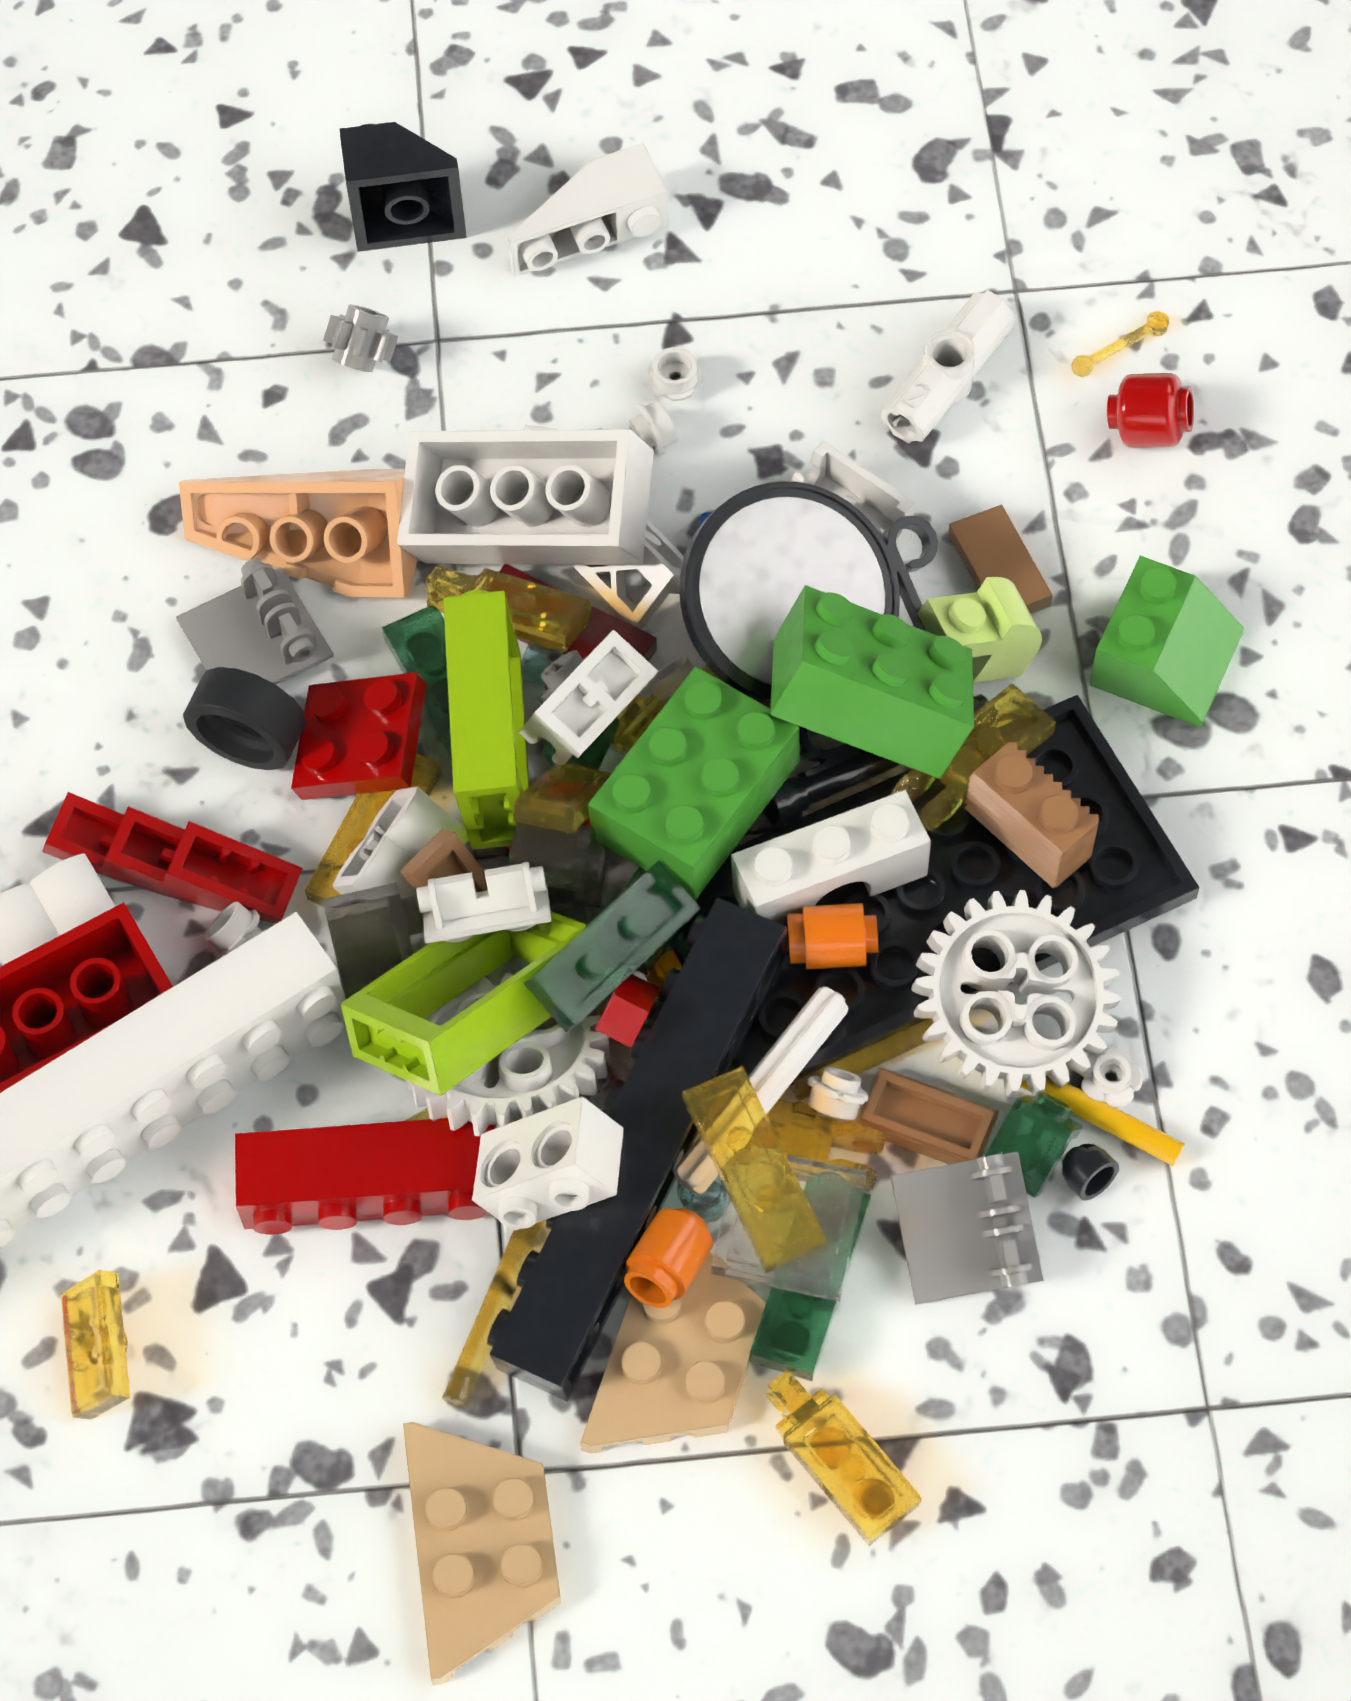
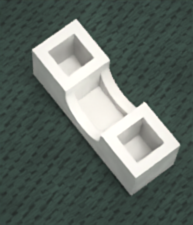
[731,790,931,928]

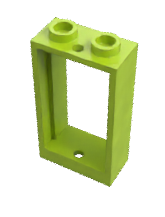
[443,590,533,850]
[340,911,603,1096]

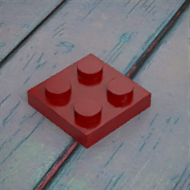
[291,672,427,800]

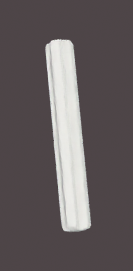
[673,986,848,1195]

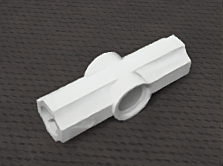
[881,290,1015,443]

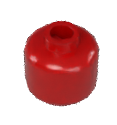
[1107,373,1194,448]

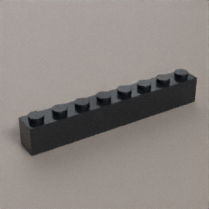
[487,898,789,1402]

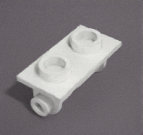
[416,862,552,943]

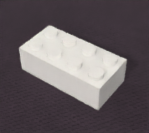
[397,429,654,565]

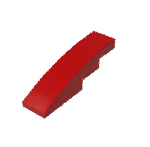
[42,792,303,924]

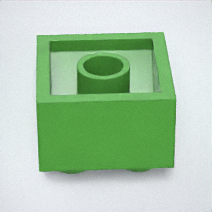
[1089,555,1244,728]

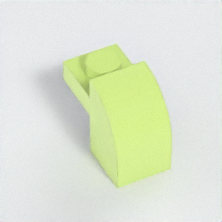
[917,577,1042,683]

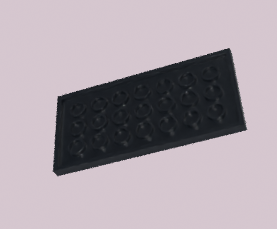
[644,695,1200,1087]

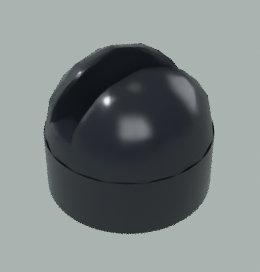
[1062,1143,1119,1201]

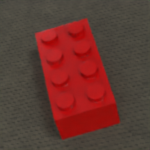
[0,902,173,1093]

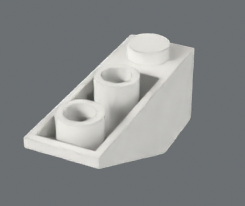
[508,143,669,277]

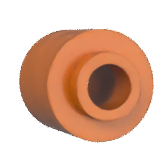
[787,903,878,970]
[624,1208,713,1308]

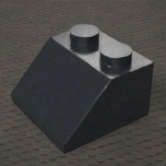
[339,122,467,252]

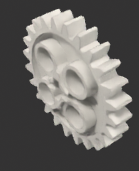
[912,890,1121,1097]
[406,972,611,1136]

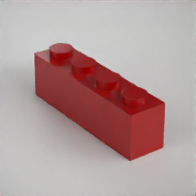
[235,1118,496,1235]

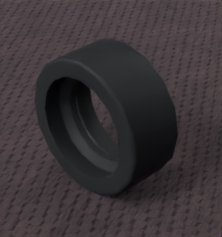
[183,667,306,770]

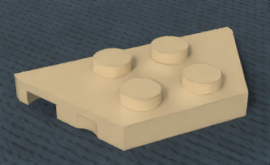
[580,1252,766,1454]
[403,1422,561,1686]

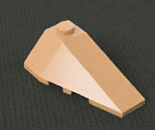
[179,469,418,598]

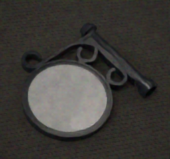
[679,481,996,830]

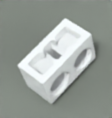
[472,1096,624,1231]

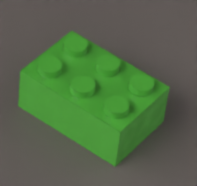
[770,585,974,779]
[588,666,800,900]

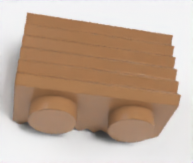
[965,742,1099,888]

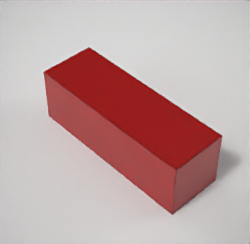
[595,970,659,1048]

